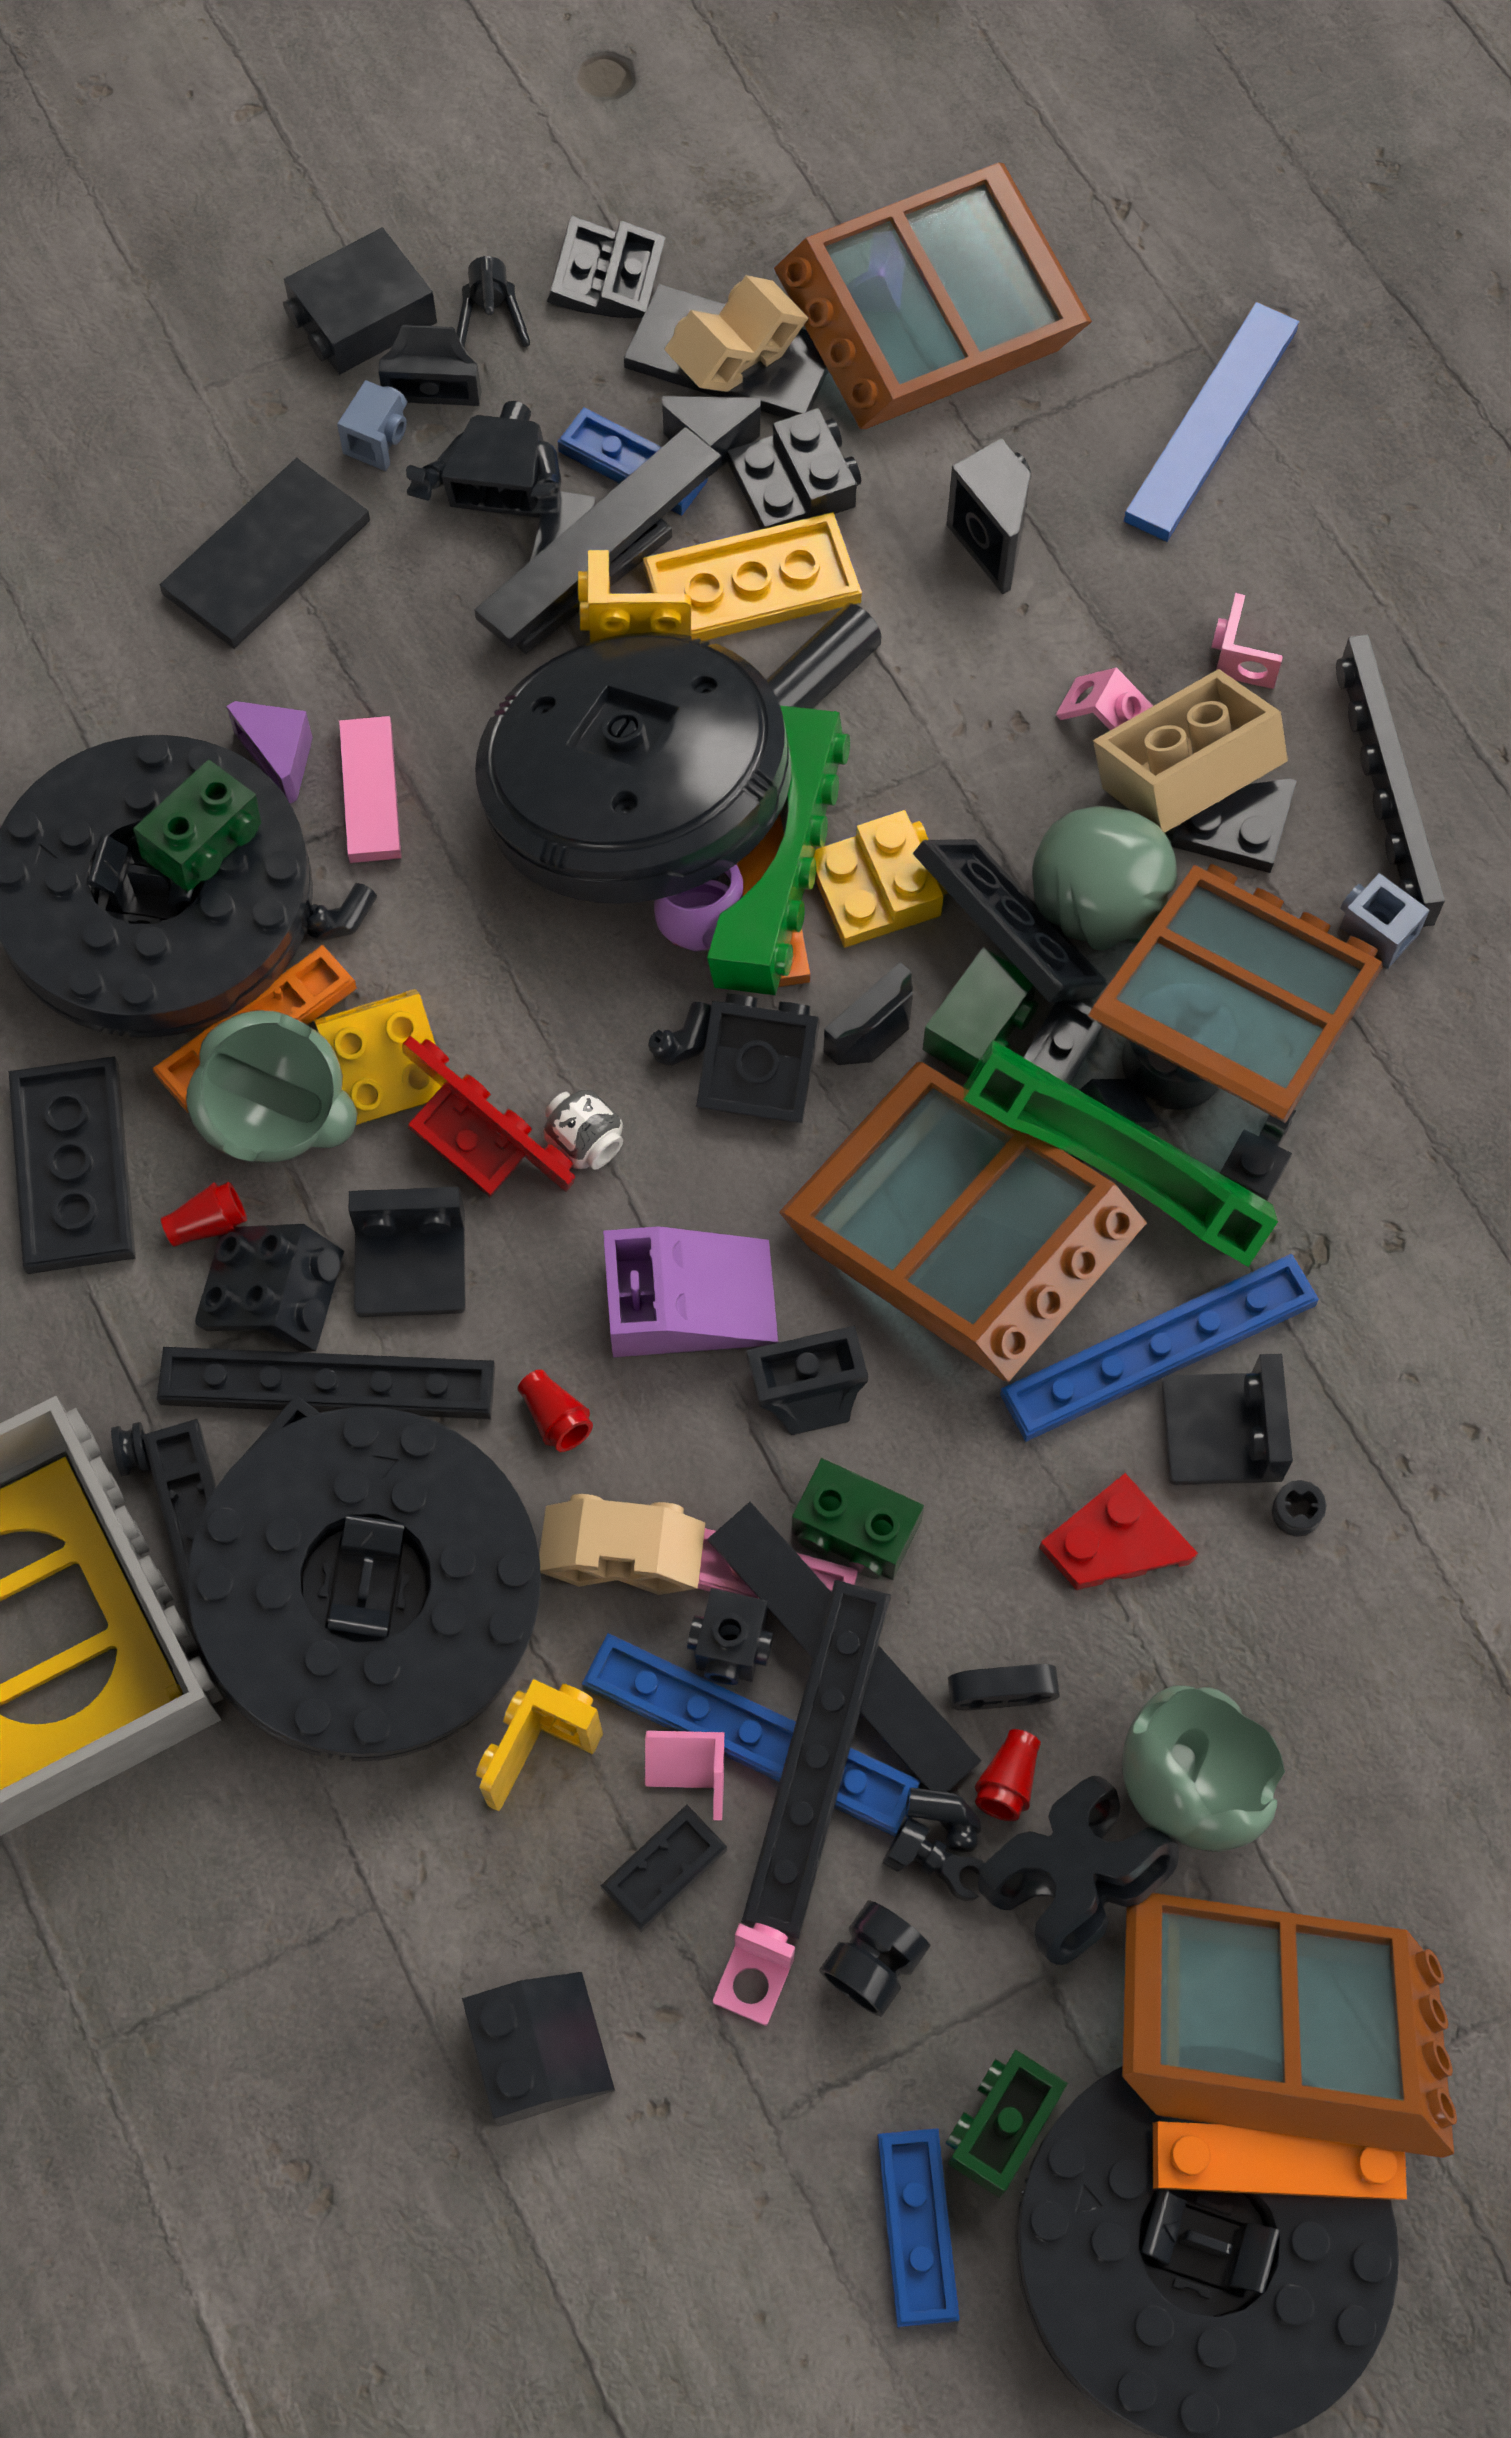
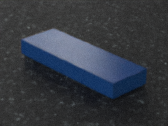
[557,407,708,516]
[877,2128,960,2328]

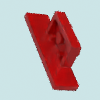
[402,1036,575,1198]

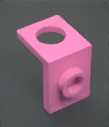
[1211,593,1283,689]
[1056,667,1153,730]
[645,1731,725,1820]
[713,1923,795,2026]

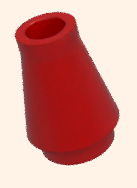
[161,1182,247,1247]
[517,1369,593,1452]
[974,1729,1041,1821]

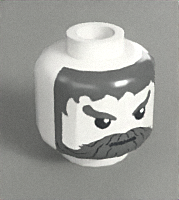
[543,1090,623,1170]

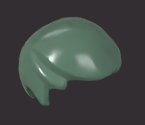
[1032,806,1177,951]

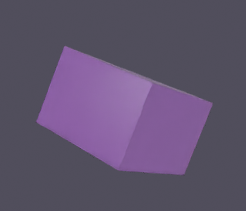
[226,701,313,804]

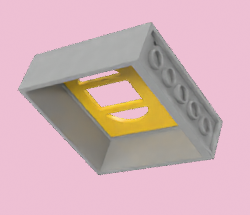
[0,1396,223,1836]

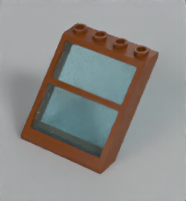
[774,162,1092,430]
[1088,864,1383,1123]
[779,1062,1147,1382]
[1122,1893,1457,2158]

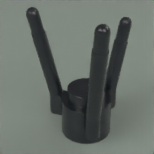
[456,256,530,348]

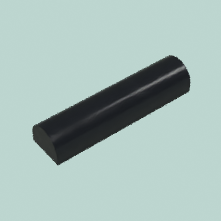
[766,603,882,709]

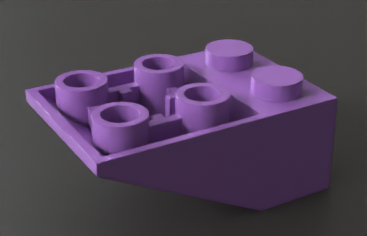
[603,1226,778,1357]

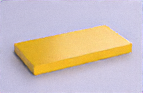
[643,512,862,641]

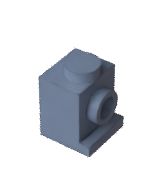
[337,380,407,471]
[1340,873,1430,969]

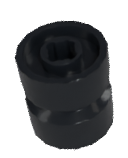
[819,1900,931,2017]

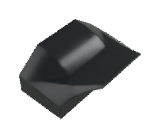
[378,325,481,406]
[823,962,913,1065]
[747,1325,869,1435]

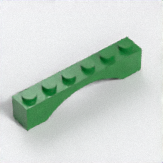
[707,706,850,996]
[963,1039,1278,1267]

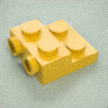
[814,810,948,948]

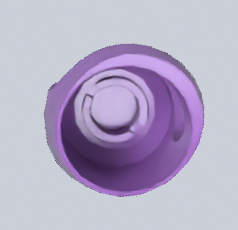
[654,865,743,951]

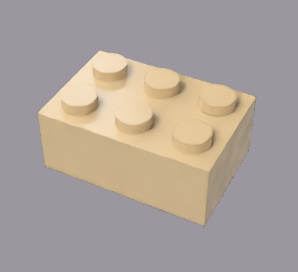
[1093,669,1288,833]

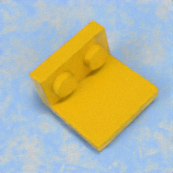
[314,989,442,1125]

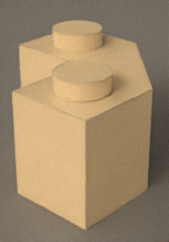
[664,275,808,392]
[539,1494,705,1595]

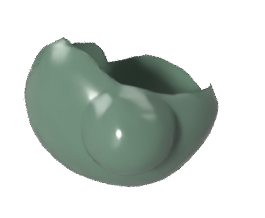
[186,1010,358,1163]
[1122,1685,1285,1852]

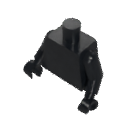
[406,401,562,518]

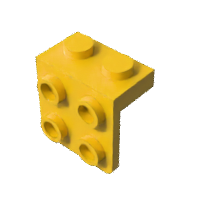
[578,550,691,642]
[476,1679,603,1811]

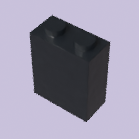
[283,227,437,375]

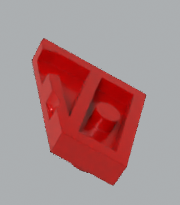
[1039,1473,1198,1590]

